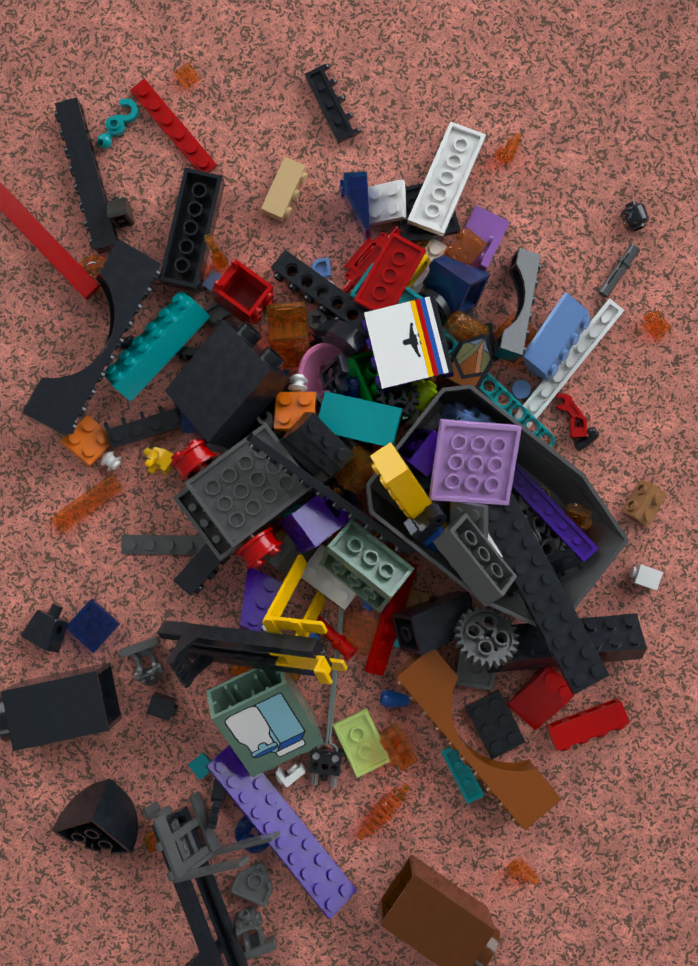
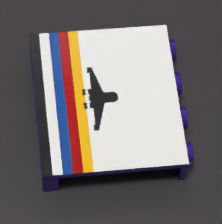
[362,295,454,393]

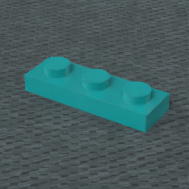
[441,746,485,804]

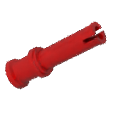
[316,615,358,661]

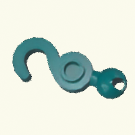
[97,98,139,149]

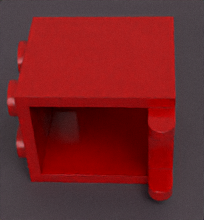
[212,259,274,326]

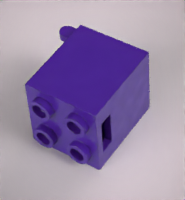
[279,494,350,554]

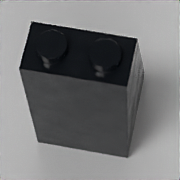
[391,591,477,655]

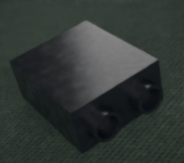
[164,320,290,449]

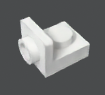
[275,763,306,787]

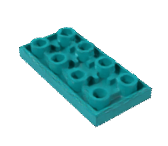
[319,391,403,446]

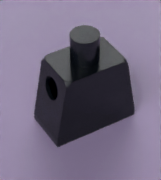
[21,603,68,653]

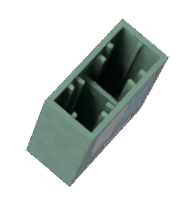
[206,668,323,777]

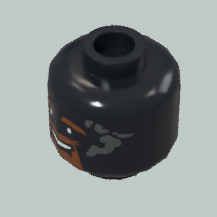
[621,201,649,232]

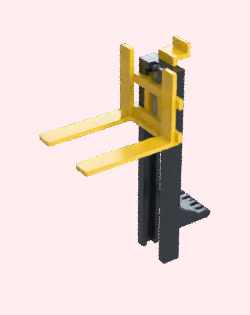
[157,555,348,688]

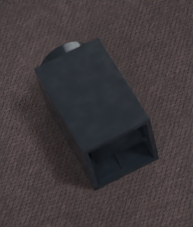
[0,662,122,751]

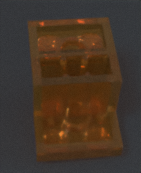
[266,302,309,368]

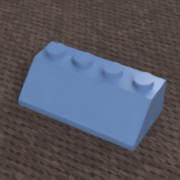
[523,292,591,382]

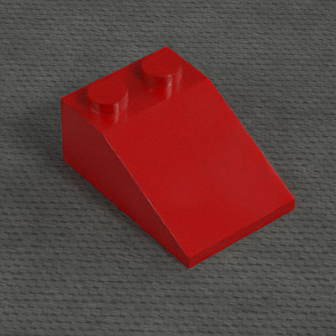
[507,667,575,731]

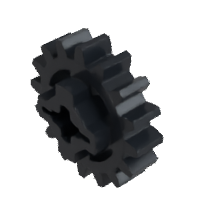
[377,382,420,420]

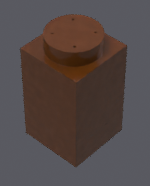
[379,854,500,966]

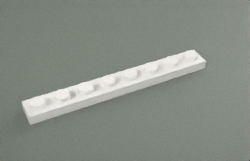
[513,298,624,429]

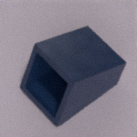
[422,255,490,317]

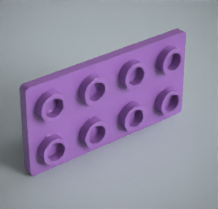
[450,206,509,271]

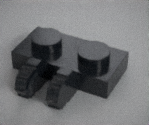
[319,354,349,395]

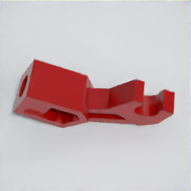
[555,393,587,438]

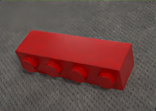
[545,698,630,751]

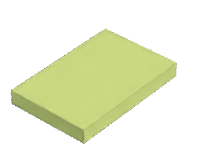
[332,708,392,778]

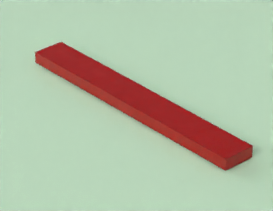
[0,182,101,300]

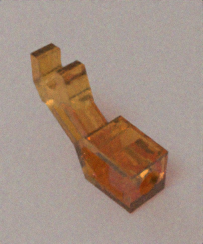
[204,233,230,273]

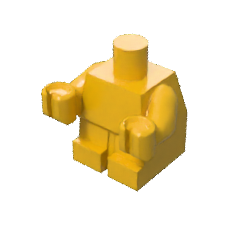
[143,447,174,476]

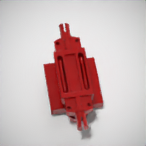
[341,226,402,294]

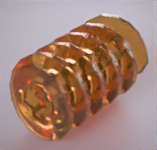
[445,311,489,340]

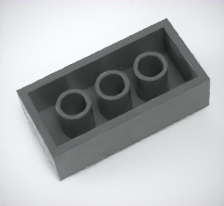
[433,513,517,607]

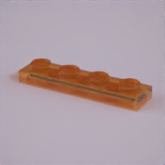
[50,473,124,534]

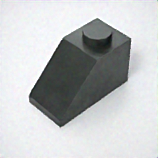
[107,196,135,229]

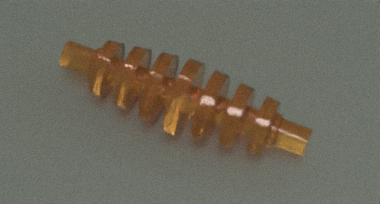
[356,783,411,840]

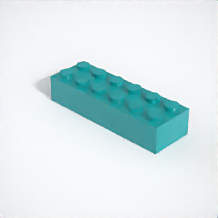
[105,291,210,401]

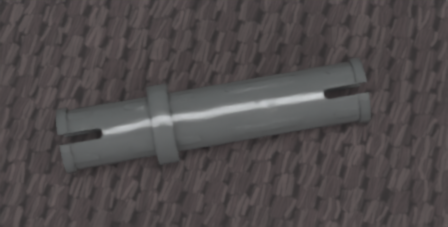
[598,244,640,298]

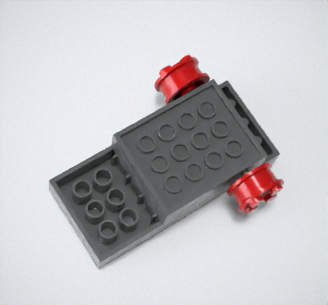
[170,391,363,570]

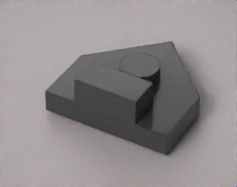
[229,861,273,908]

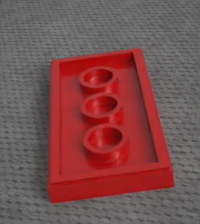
[353,232,427,311]

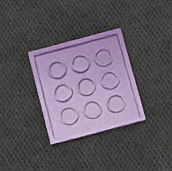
[429,419,522,505]

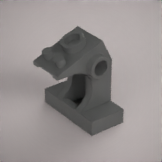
[119,635,164,686]
[233,906,277,960]

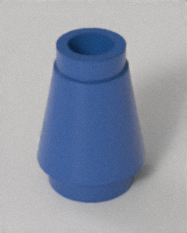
[380,689,409,708]

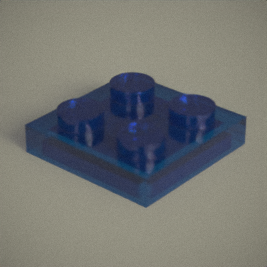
[67,598,121,653]

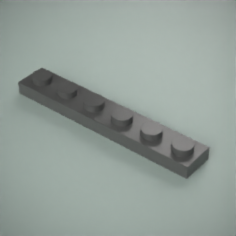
[121,535,236,555]

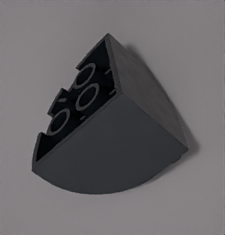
[52,779,138,854]

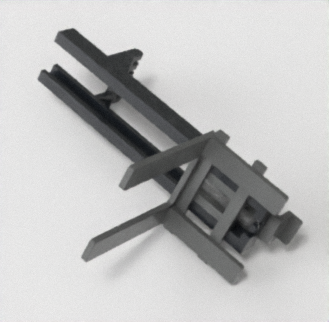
[143,791,281,966]

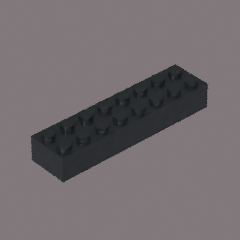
[483,613,647,673]

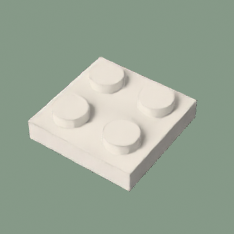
[367,179,406,226]

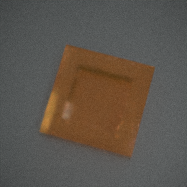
[173,62,200,90]

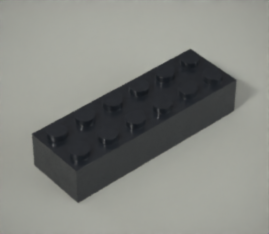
[159,167,225,293]

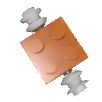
[274,374,317,432]
[60,415,121,471]

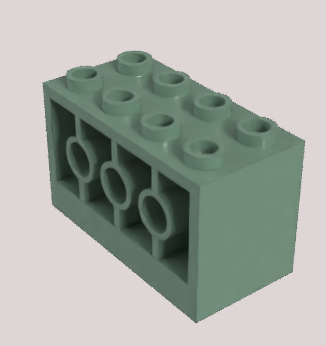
[319,519,415,613]

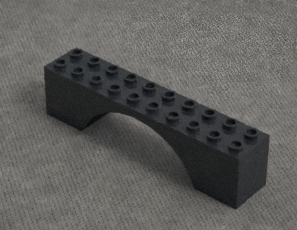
[21,239,161,436]

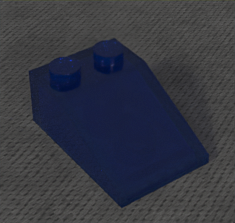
[340,172,370,240]

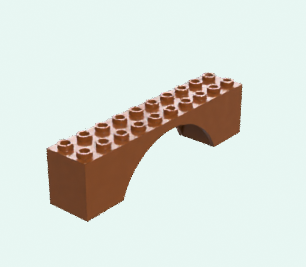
[395,649,562,830]

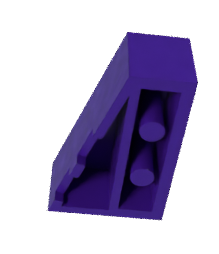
[239,568,283,631]

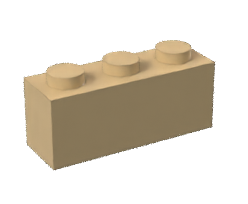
[261,156,308,223]

